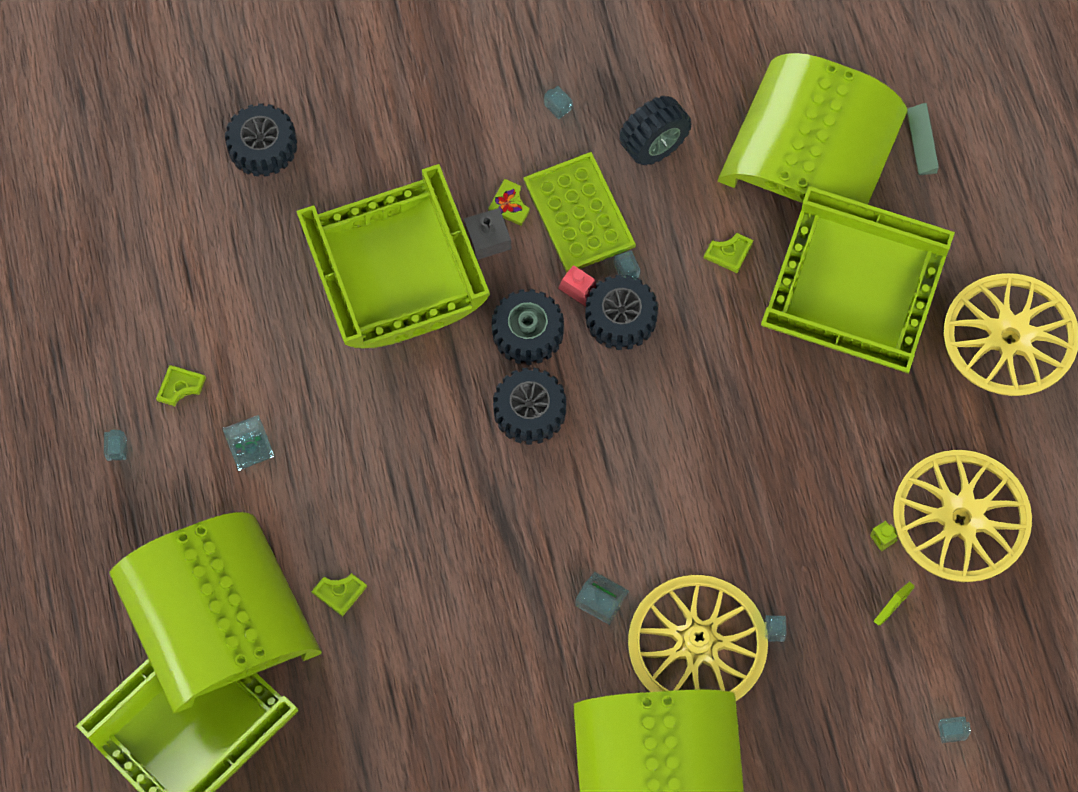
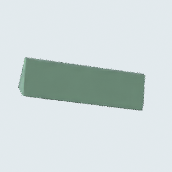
[907,103,939,175]

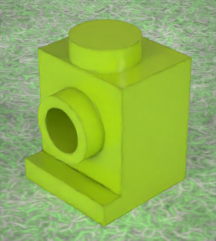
[870,521,898,551]

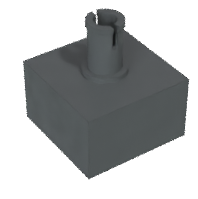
[464,208,511,260]

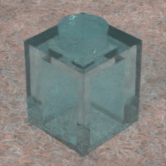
[544,86,572,119]
[614,250,640,280]
[104,430,127,461]
[764,615,786,642]
[938,716,971,743]

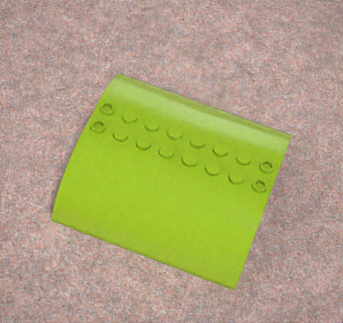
[717,53,908,205]
[296,164,490,348]
[761,186,955,374]
[109,512,322,713]
[76,659,298,792]
[574,690,744,792]

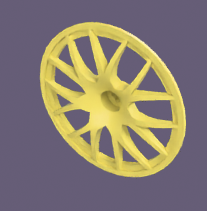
[944,274,1078,396]
[893,450,1032,582]
[628,575,768,701]

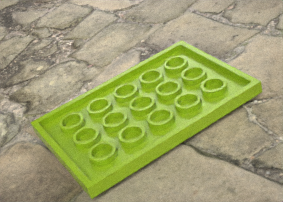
[523,152,636,273]

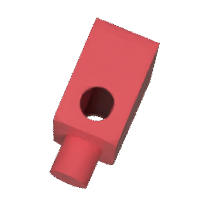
[558,266,596,307]

